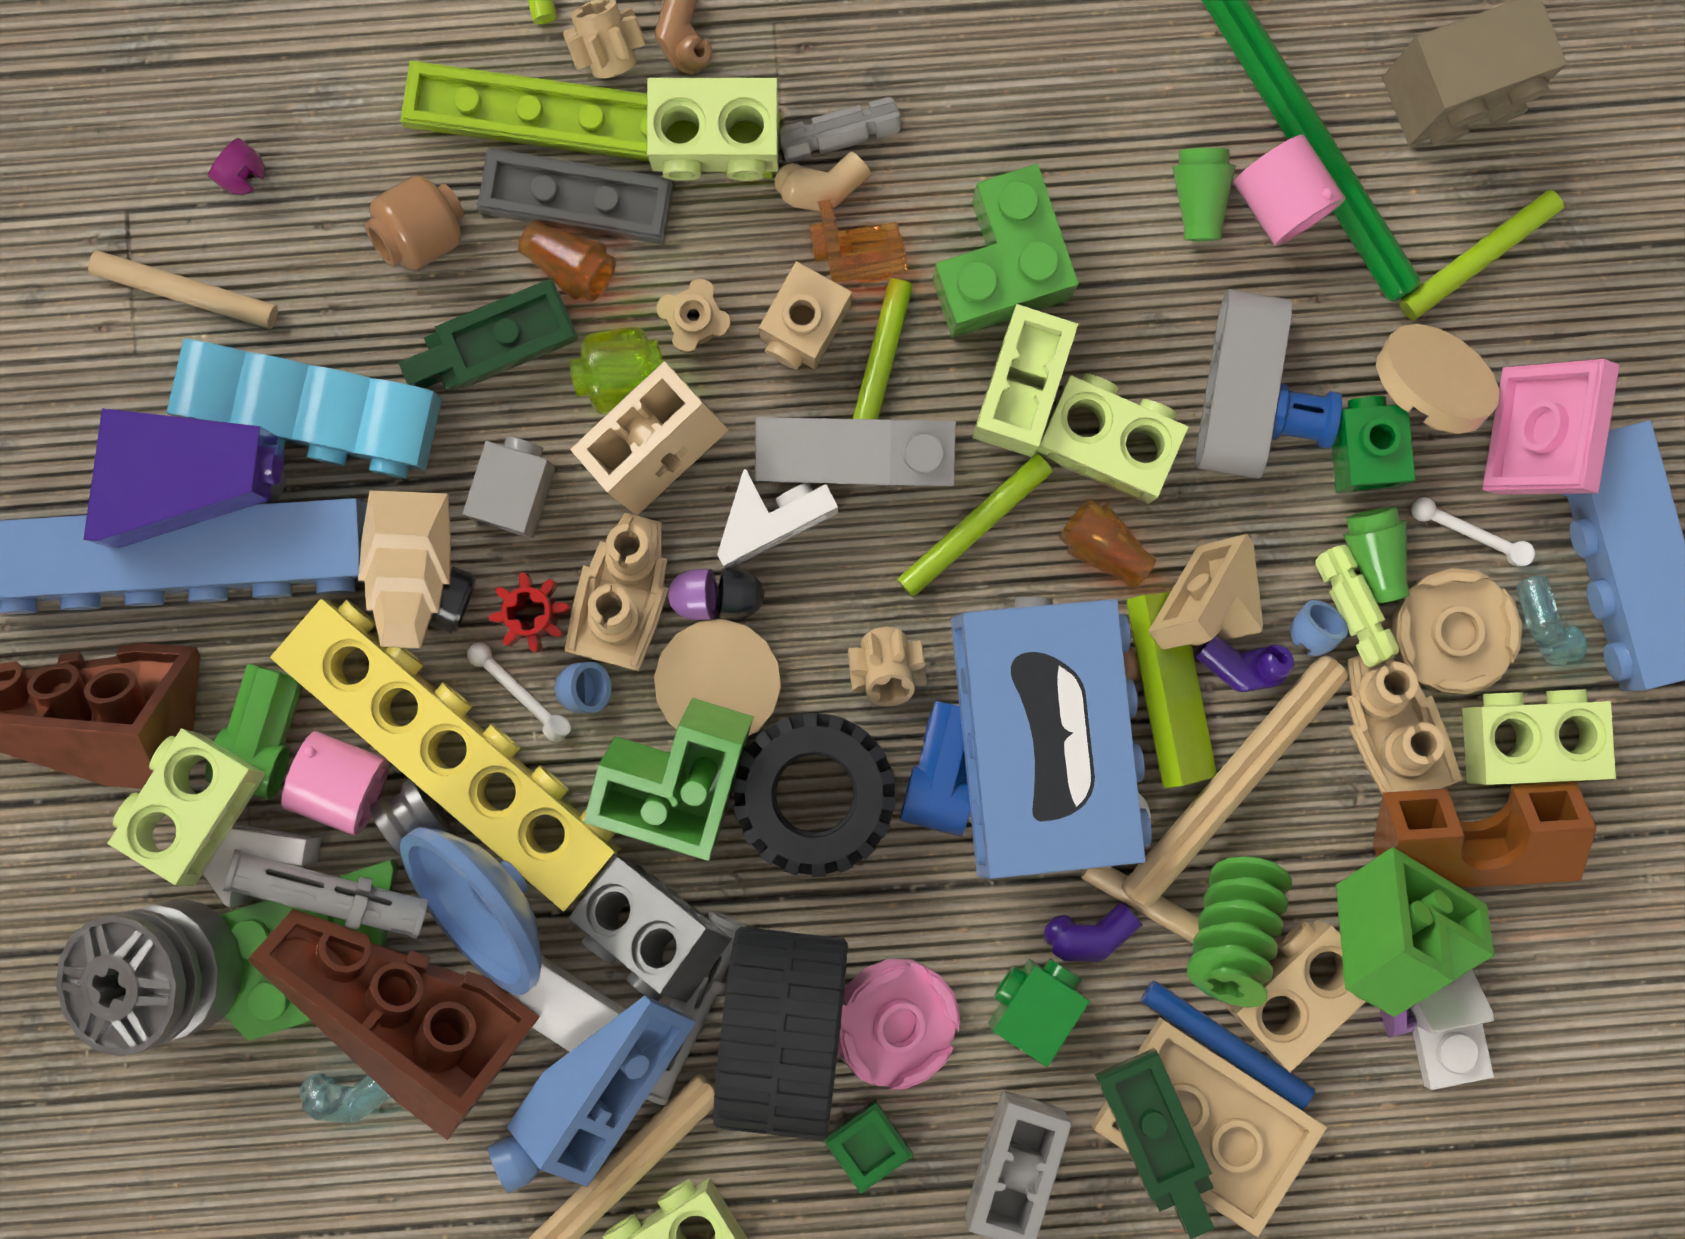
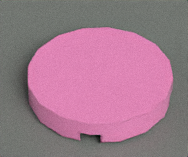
[838,959,961,1089]

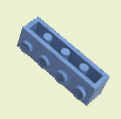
[1562,420,1685,692]

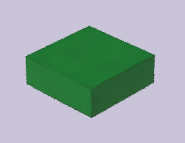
[824,1099,913,1194]

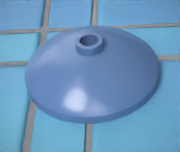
[400,827,542,995]

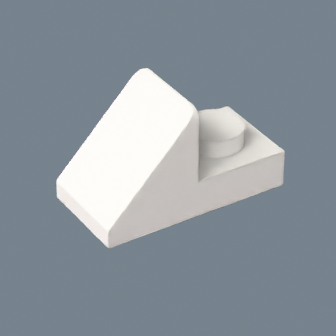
[717,469,838,569]
[175,824,322,908]
[1409,970,1494,1090]

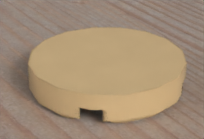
[1376,323,1500,434]
[1391,568,1522,695]
[654,619,781,737]

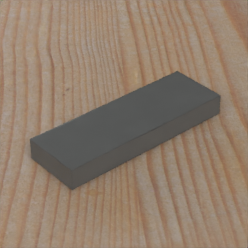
[477,148,675,245]

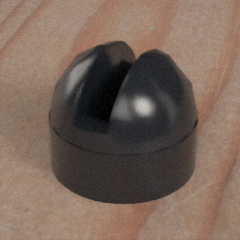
[717,568,764,620]

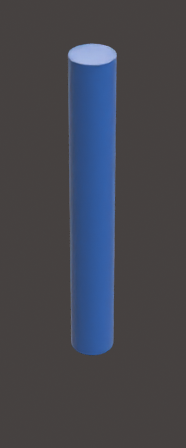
[1140,980,1315,1110]

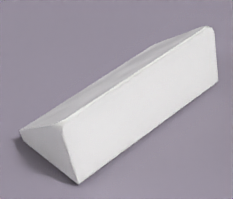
[509,955,626,1052]

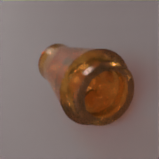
[518,220,616,301]
[1059,499,1156,588]

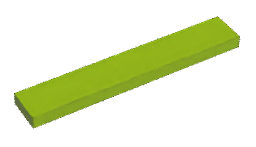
[400,60,782,179]

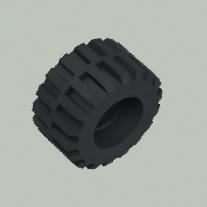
[732,713,896,877]

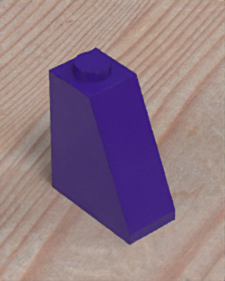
[83,408,284,548]

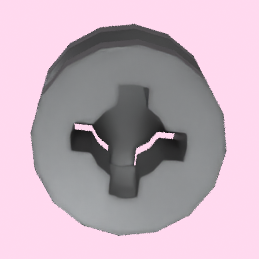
[370,779,450,855]

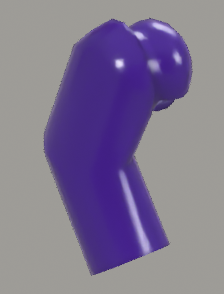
[1194,635,1294,693]
[1044,902,1142,962]

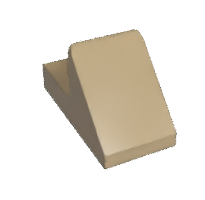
[1148,534,1263,650]

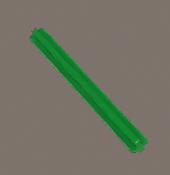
[1202,0,1421,301]

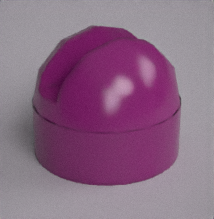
[208,138,265,195]

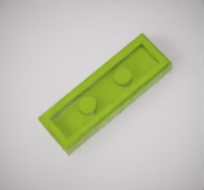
[1127,591,1217,789]

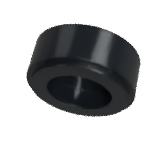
[430,566,477,634]

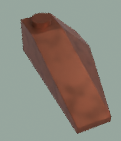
[0,643,200,789]
[248,909,540,1141]

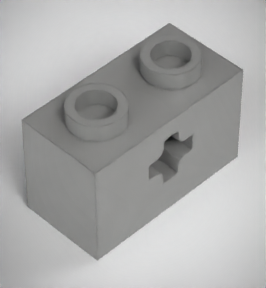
[964,1089,1072,1239]

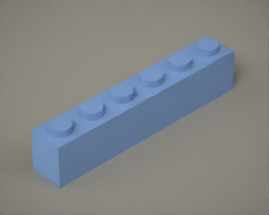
[0,498,367,614]

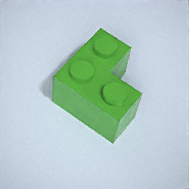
[932,163,1079,339]
[583,698,754,861]
[1336,847,1495,1017]

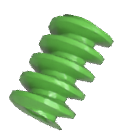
[1187,856,1292,1008]

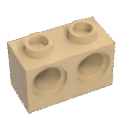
[1225,920,1367,1072]

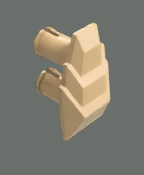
[358,490,451,648]
[564,513,669,672]
[1346,655,1462,795]

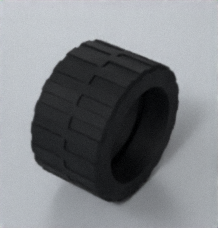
[713,927,848,1140]

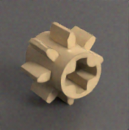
[563,0,646,78]
[848,627,927,707]

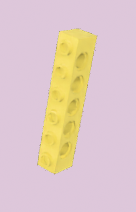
[270,599,622,912]

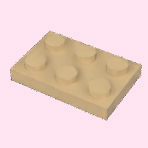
[1091,1017,1327,1238]

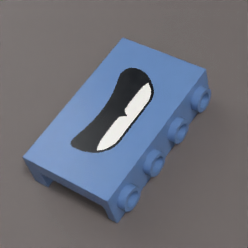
[951,599,1152,879]

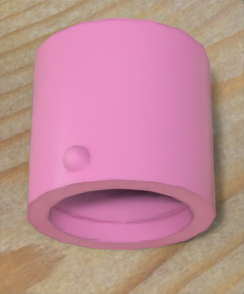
[1234,135,1346,246]
[281,731,390,836]

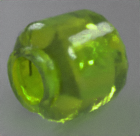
[570,327,663,414]

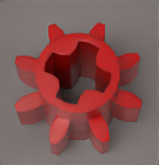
[488,572,572,653]

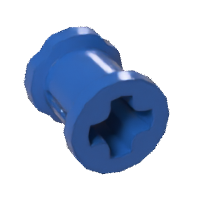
[1272,383,1342,449]

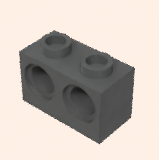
[569,854,732,1003]

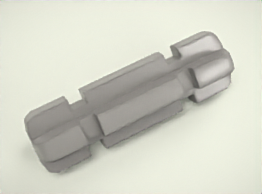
[778,97,901,163]

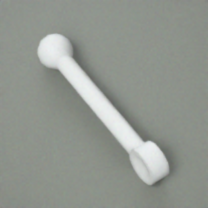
[1411,497,1535,567]
[467,642,571,742]

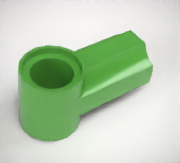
[205,663,303,800]

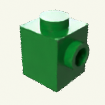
[1332,396,1415,493]
[988,958,1090,1068]

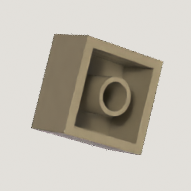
[1382,0,1567,147]

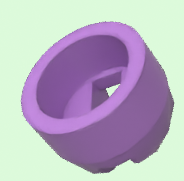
[668,569,717,620]

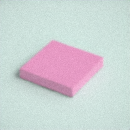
[1482,359,1620,495]

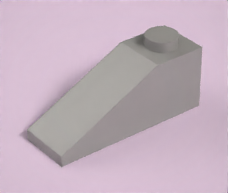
[755,417,956,486]

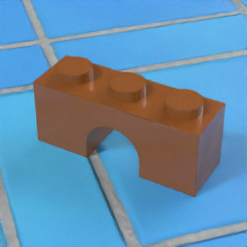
[1373,781,1597,888]

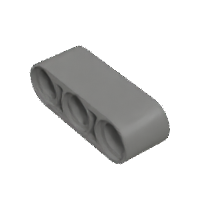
[1195,289,1292,479]

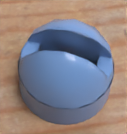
[1290,600,1348,656]
[554,662,611,714]
[488,1135,540,1193]

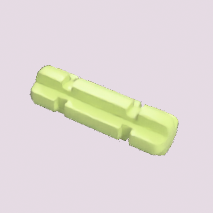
[1316,545,1399,667]

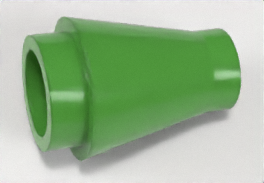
[1172,148,1236,241]
[1343,506,1410,603]

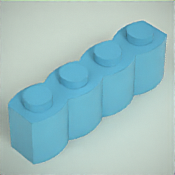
[166,339,442,479]

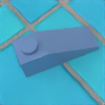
[507,996,697,1187]

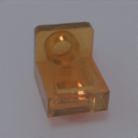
[809,199,907,283]

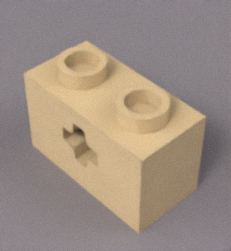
[570,361,729,516]

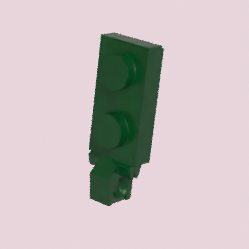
[398,278,579,392]
[1094,1048,1215,1239]

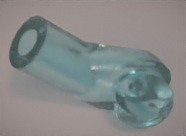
[1516,576,1587,667]
[300,1073,391,1124]

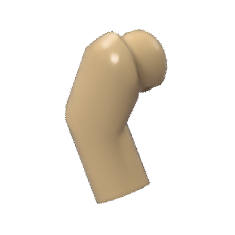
[774,151,871,212]

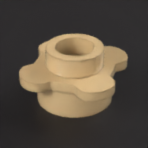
[656,279,730,353]

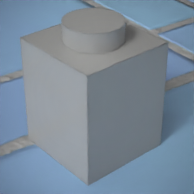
[462,436,556,539]

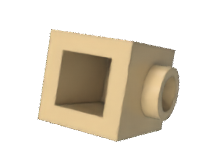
[759,261,852,370]

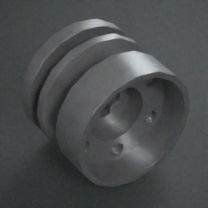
[56,898,242,1057]

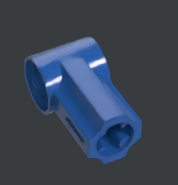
[900,701,970,837]

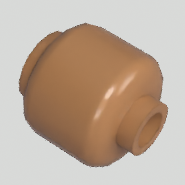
[365,175,464,271]

